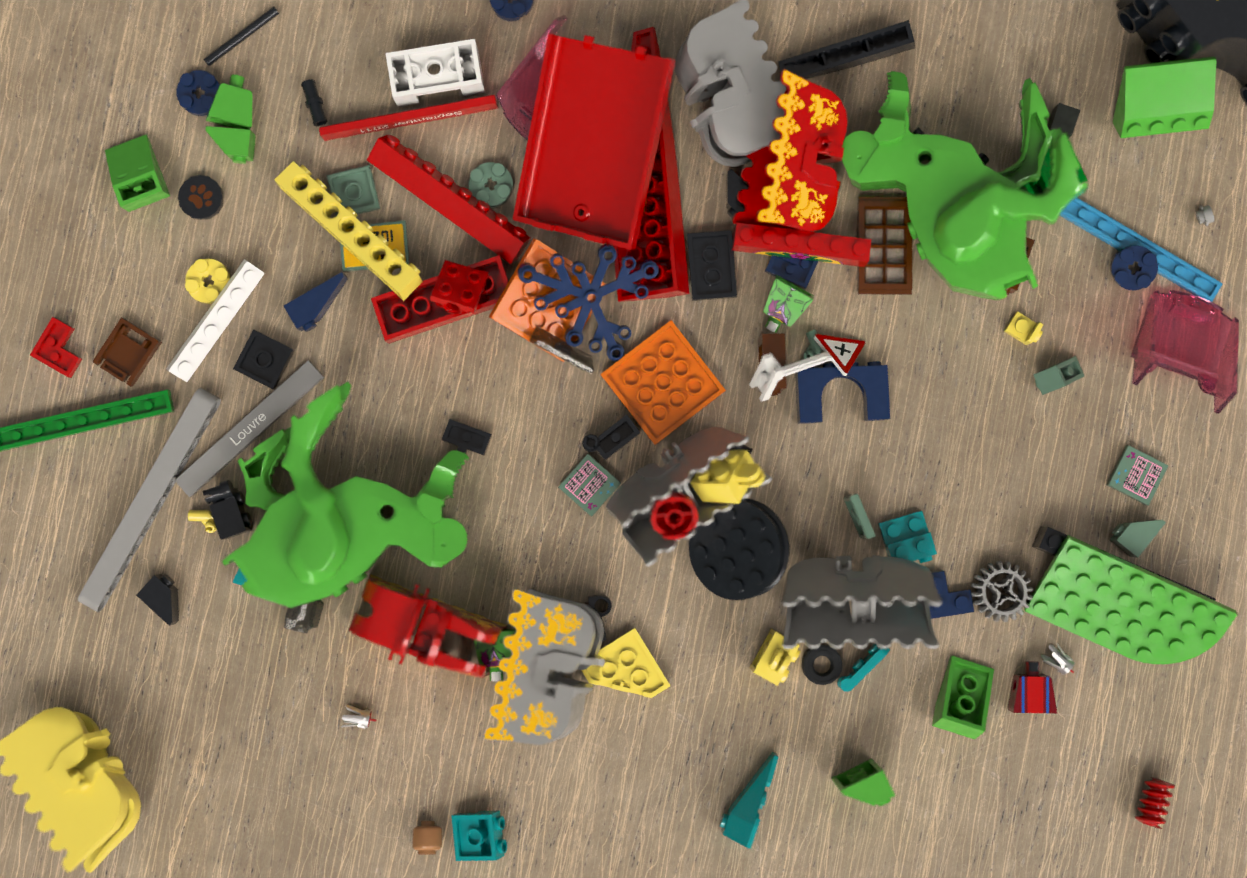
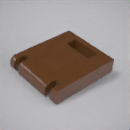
[93,317,162,387]

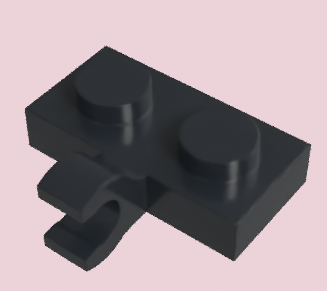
[442,419,492,456]

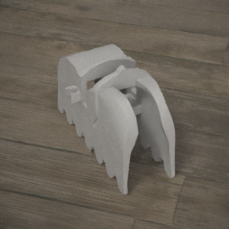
[675,0,786,167]
[606,427,772,567]
[783,555,942,649]

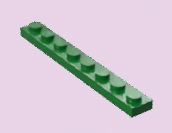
[0,390,175,452]

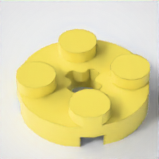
[185,259,231,304]

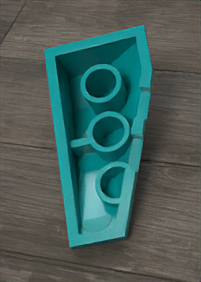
[719,752,779,849]

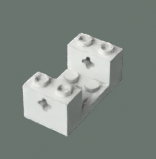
[386,39,485,107]

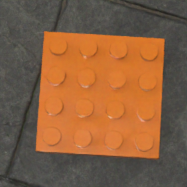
[489,238,606,362]
[600,320,726,445]

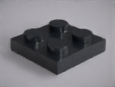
[233,329,295,390]

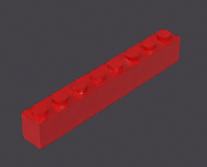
[367,134,531,264]

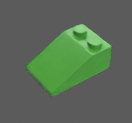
[932,656,994,739]

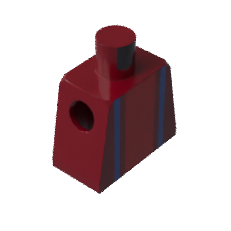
[1008,661,1057,714]

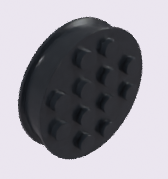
[689,498,790,600]

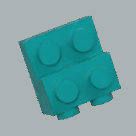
[878,511,937,563]
[451,810,507,861]

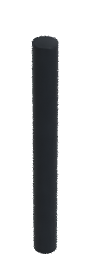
[203,6,279,66]

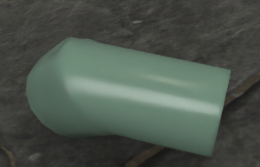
[803,329,822,359]

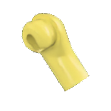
[188,510,217,533]

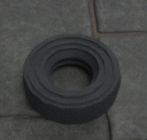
[802,644,843,685]

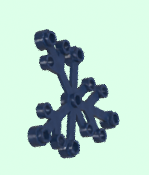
[517,244,658,361]

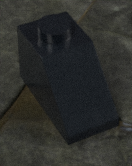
[726,169,748,219]
[136,574,179,626]

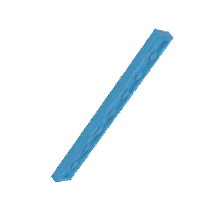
[1060,198,1223,303]

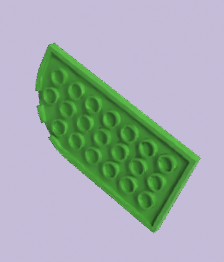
[1024,535,1238,664]

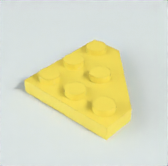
[581,628,671,698]

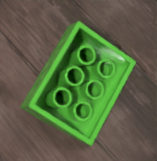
[1113,57,1216,138]

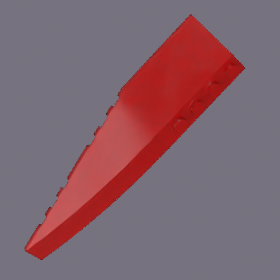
[613,27,689,302]

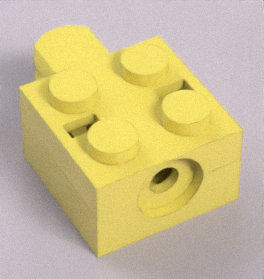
[690,450,765,503]
[750,628,800,686]

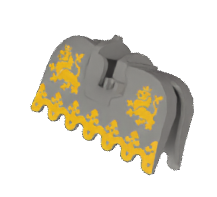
[484,589,605,745]

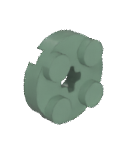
[469,162,514,208]

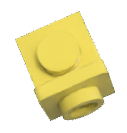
[1004,311,1044,345]

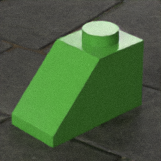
[205,126,256,164]

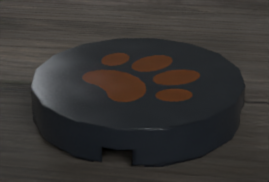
[178,175,224,220]

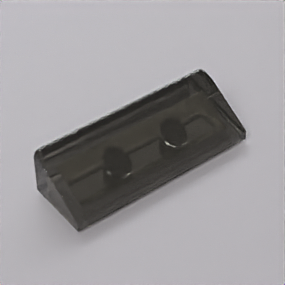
[530,327,594,374]

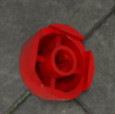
[650,491,698,540]

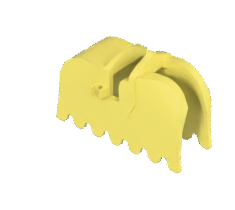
[0,707,141,873]

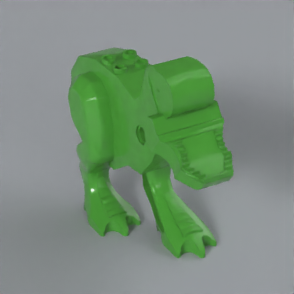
[842,71,1088,300]
[222,381,469,608]

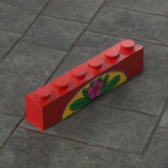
[731,223,871,267]

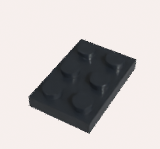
[687,230,737,301]

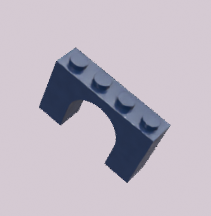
[795,361,890,424]

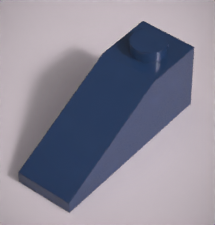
[284,272,348,332]

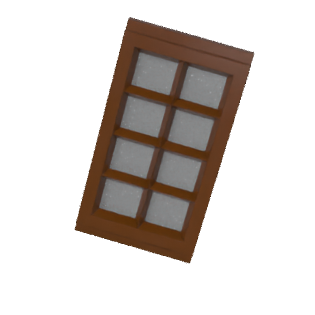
[857,197,912,295]

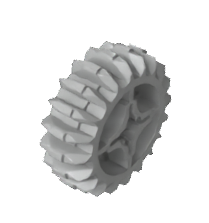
[971,561,1033,622]

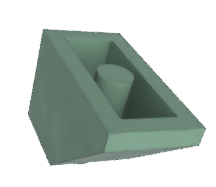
[1034,356,1085,395]
[1110,520,1166,558]

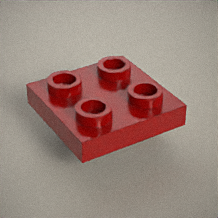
[430,260,488,315]

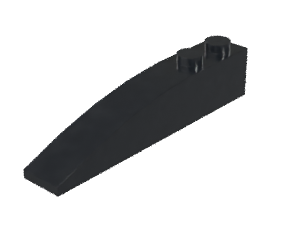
[778,20,915,79]

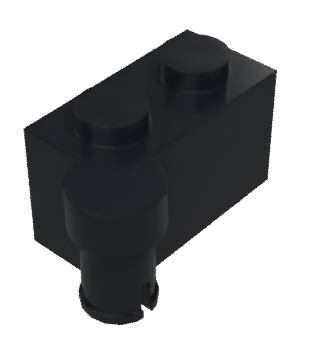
[582,415,641,461]
[203,480,252,540]

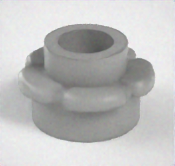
[1196,205,1215,226]

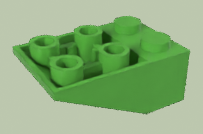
[105,134,170,212]

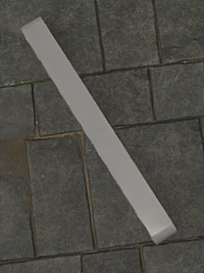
[78,388,221,612]

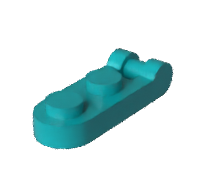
[837,643,890,692]

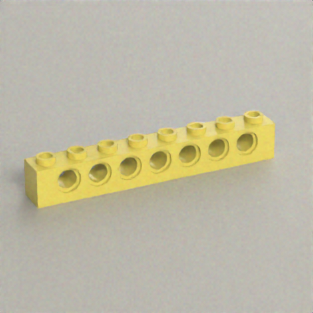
[274,161,423,301]

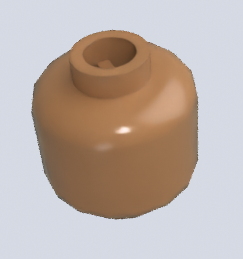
[412,821,442,855]

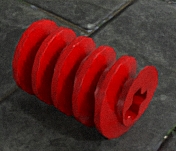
[1135,777,1175,829]

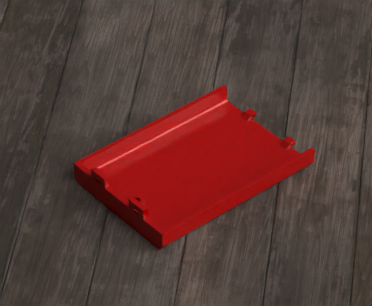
[512,33,676,250]

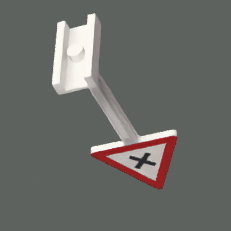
[749,334,866,401]

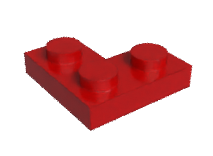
[30,317,82,378]

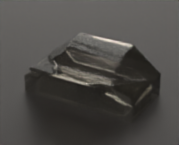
[284,599,324,634]

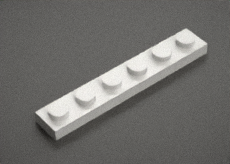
[166,259,265,382]

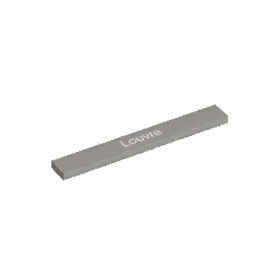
[174,360,325,497]

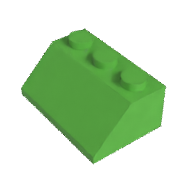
[831,758,895,806]

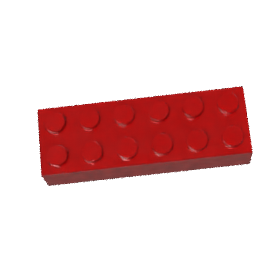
[371,255,509,344]

